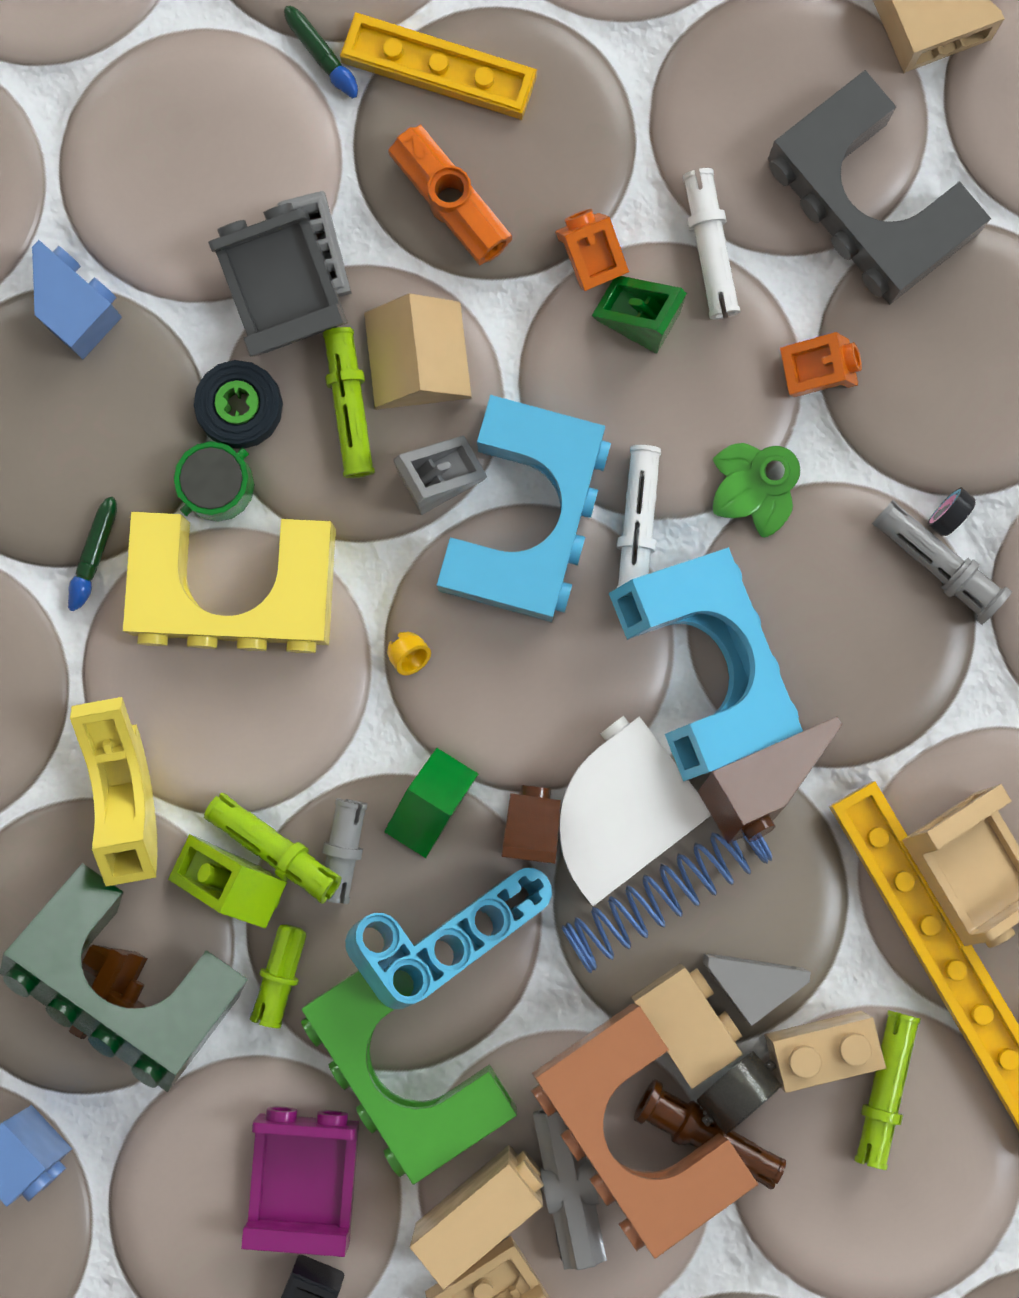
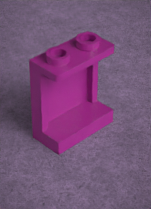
[241,1107,359,1257]

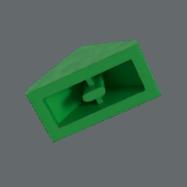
[592,276,687,354]
[384,748,479,858]

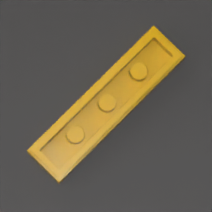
[340,12,537,120]

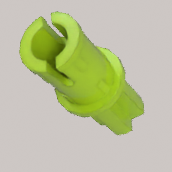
[250,924,307,1028]

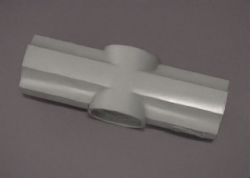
[533,1109,607,1270]

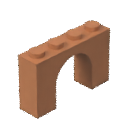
[531,1003,758,1259]

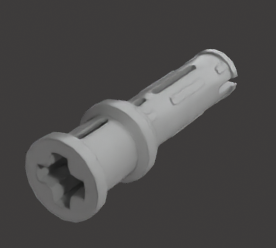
[872,500,1012,625]

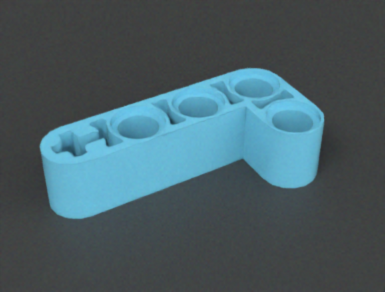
[345,868,552,1009]

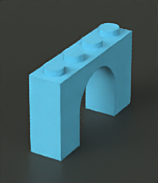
[437,395,611,622]
[609,547,803,781]

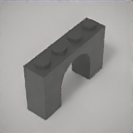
[768,70,991,305]

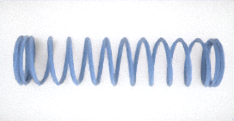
[562,832,773,973]

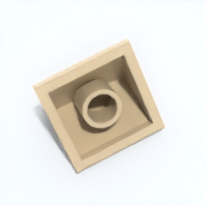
[364,293,472,410]

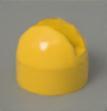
[387,632,431,676]

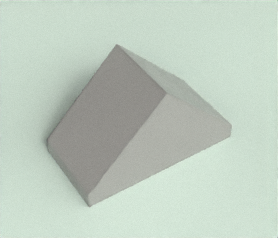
[393,435,487,515]
[702,953,811,1026]

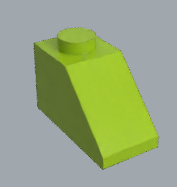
[168,834,287,929]

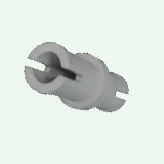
[322,798,367,904]

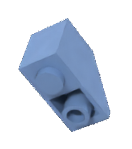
[32,240,122,359]

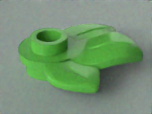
[713,443,801,538]

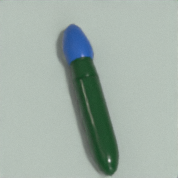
[284,6,358,99]
[68,496,117,611]

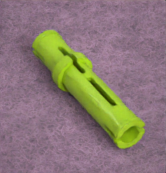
[322,327,375,478]
[204,793,342,904]
[854,1010,921,1170]

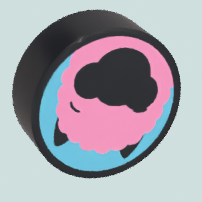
[928,487,976,536]

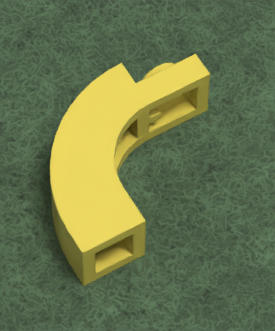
[70,697,157,887]

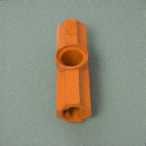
[388,124,512,266]

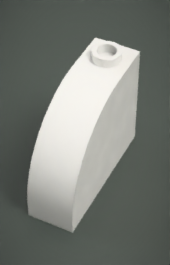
[558,716,711,906]

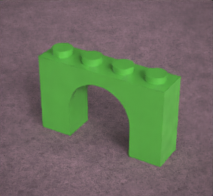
[301,970,517,1185]

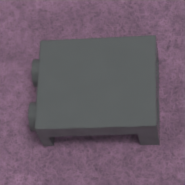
[208,203,348,357]

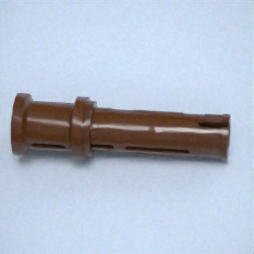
[633,1079,786,1190]

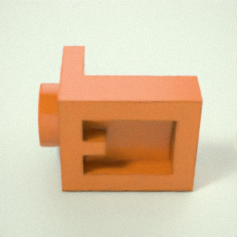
[555,209,629,291]
[780,332,862,397]

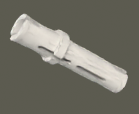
[682,168,741,320]
[617,445,661,588]

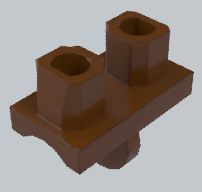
[69,945,148,1039]

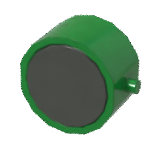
[174,441,255,522]

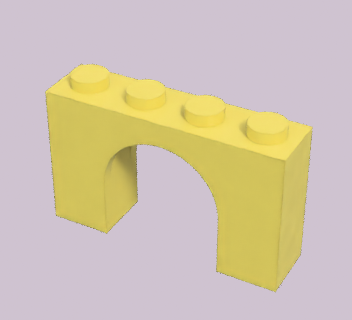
[123,512,336,653]

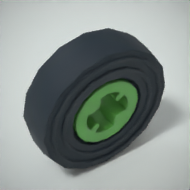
[194,360,283,449]

